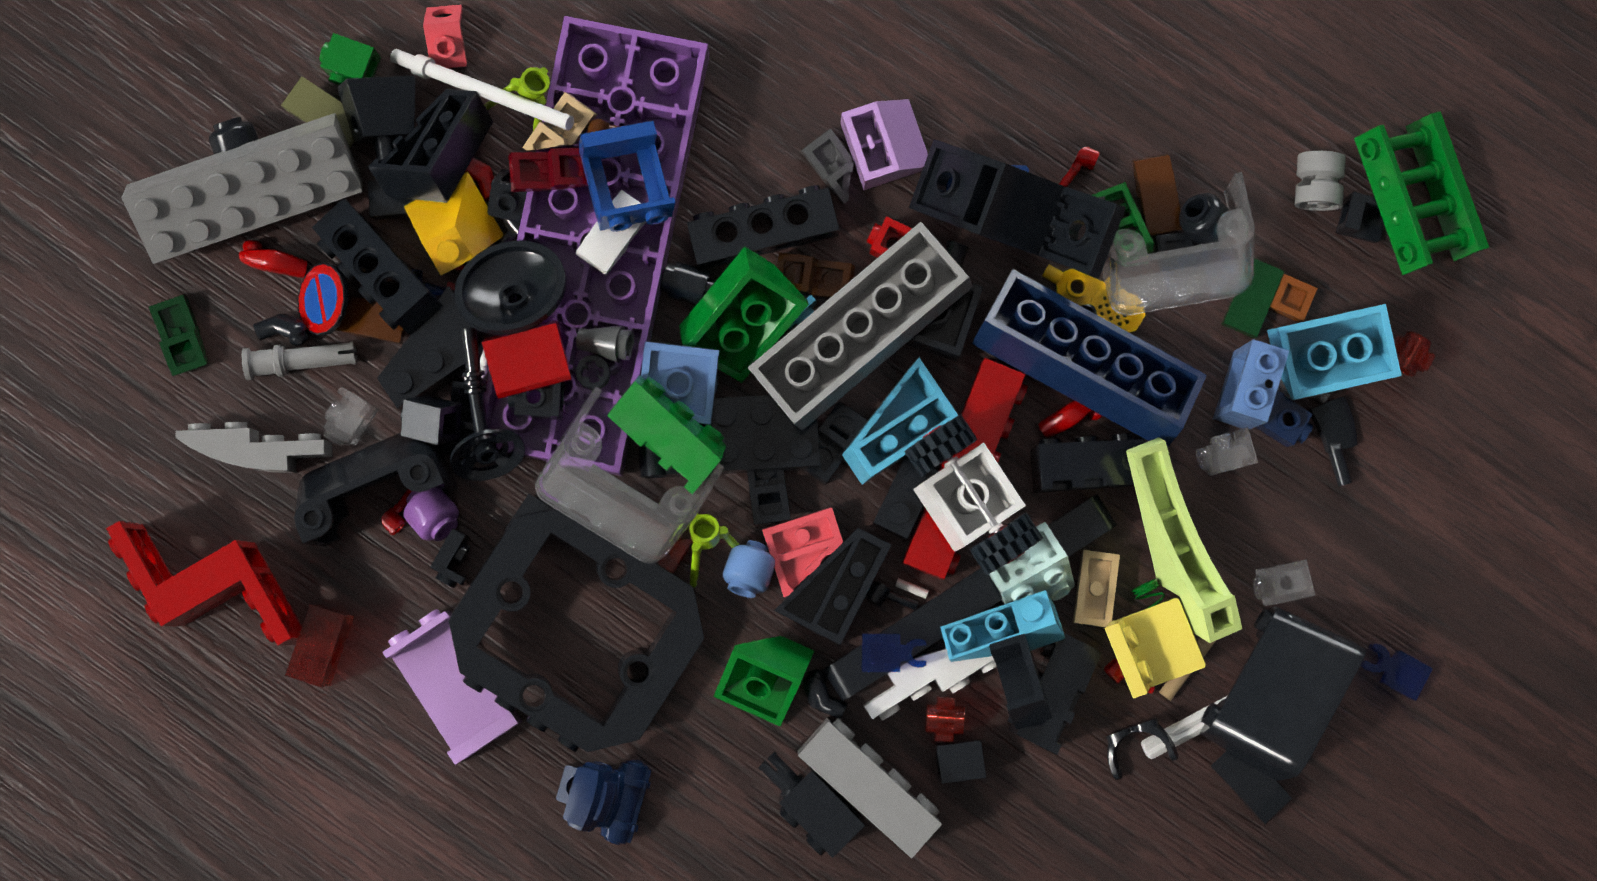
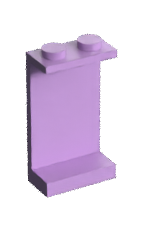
[382,609,523,765]

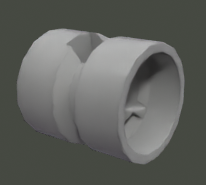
[1294,151,1346,211]

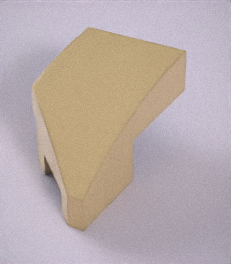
[522,92,598,151]

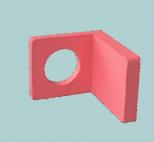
[423,4,467,68]

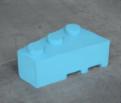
[842,358,958,485]

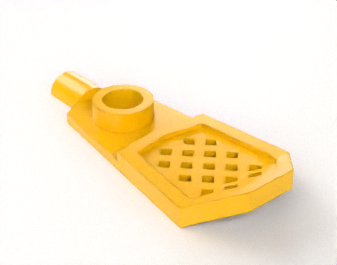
[1042,264,1146,333]

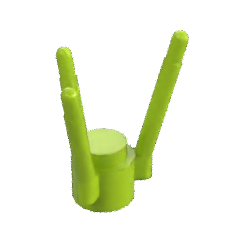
[484,67,550,131]
[689,512,740,588]

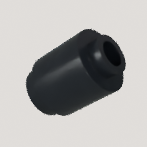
[660,262,716,304]

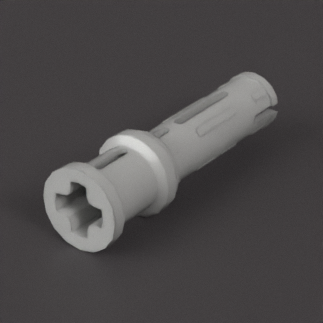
[242,341,358,381]

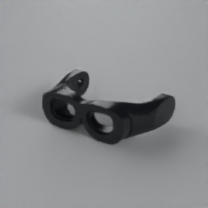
[1106,718,1179,780]

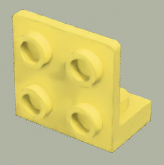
[1105,597,1206,699]

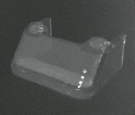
[1098,172,1255,316]
[535,387,724,564]

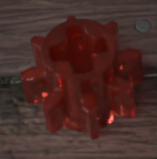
[1393,331,1436,377]
[925,696,965,742]

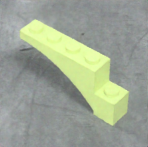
[1126,437,1242,643]

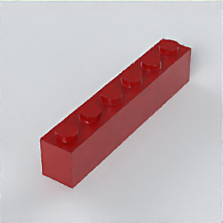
[901,358,1028,580]

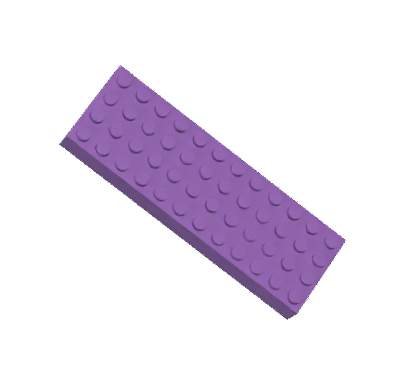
[484,16,710,476]

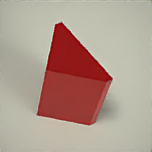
[482,319,572,399]

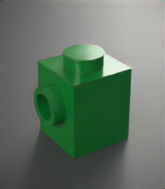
[319,33,381,86]

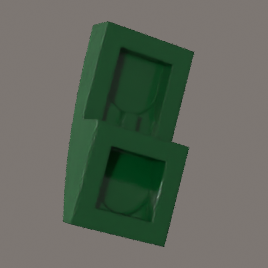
[148,294,208,376]

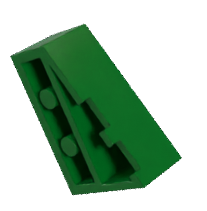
[607,375,726,495]

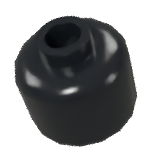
[209,117,259,154]
[1179,193,1234,247]

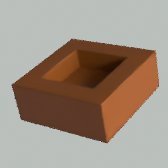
[1269,274,1318,323]

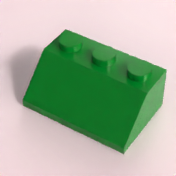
[679,246,809,383]

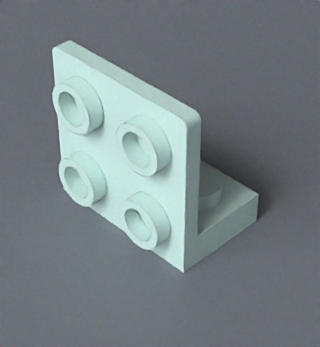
[989,522,1075,604]

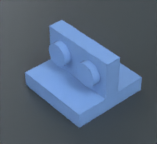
[641,341,720,425]

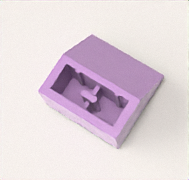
[840,99,928,190]

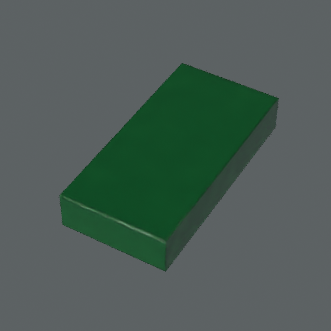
[1221,257,1285,339]

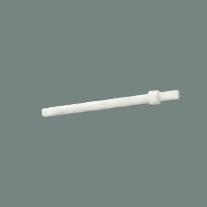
[390,49,574,130]

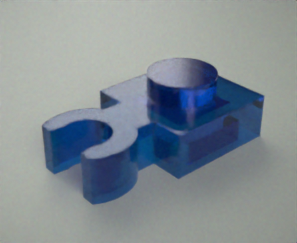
[862,634,926,672]
[1361,644,1433,701]

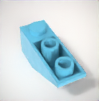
[940,590,1066,662]

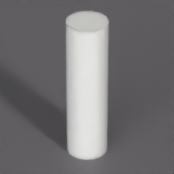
[895,578,929,599]

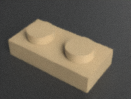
[1073,550,1120,627]

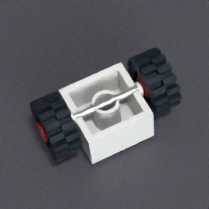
[904,414,1043,575]

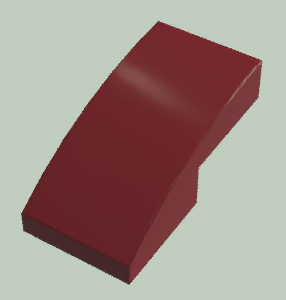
[508,148,588,192]

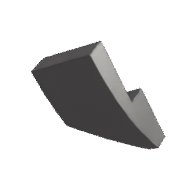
[800,129,854,204]

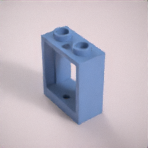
[1213,339,1289,430]

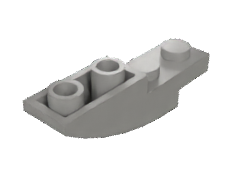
[176,422,332,473]

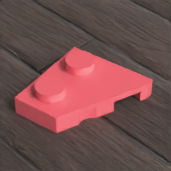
[762,507,843,597]

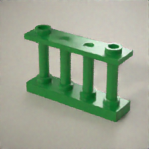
[1354,111,1489,275]

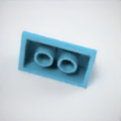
[1267,304,1402,400]

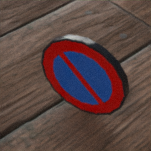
[297,263,349,336]

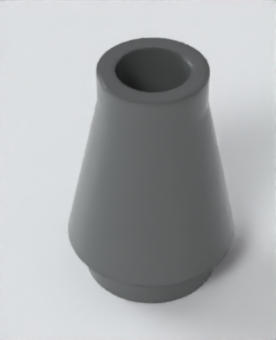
[576,326,634,363]

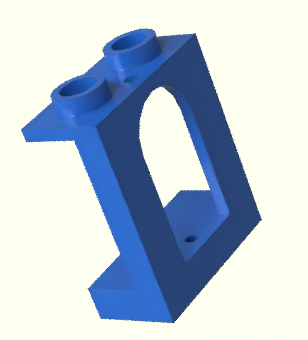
[579,121,676,232]

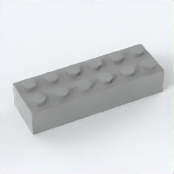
[121,113,363,264]
[748,222,973,430]

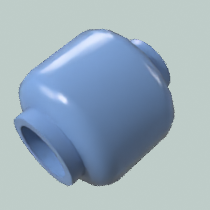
[723,540,775,598]

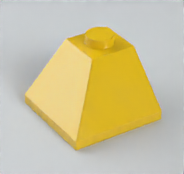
[404,171,504,276]

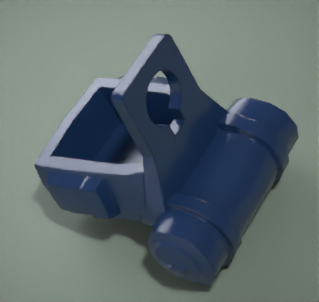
[556,760,652,845]

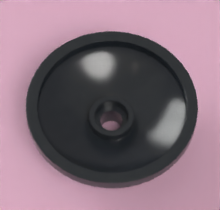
[454,241,567,335]

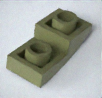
[281,76,354,147]

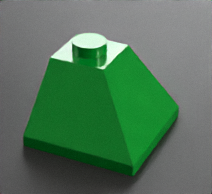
[713,636,814,726]

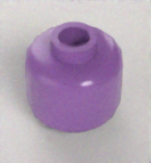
[403,487,459,541]

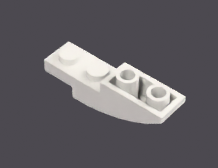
[864,648,997,720]

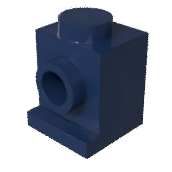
[1255,390,1313,447]

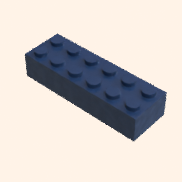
[971,269,1207,448]

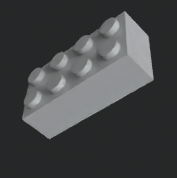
[798,718,942,859]

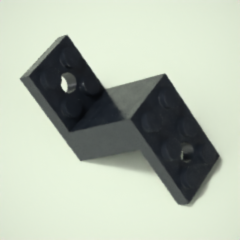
[909,139,1126,278]

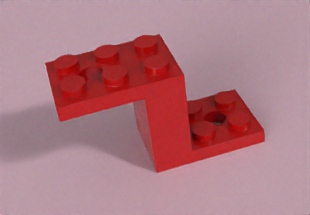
[106,521,308,646]

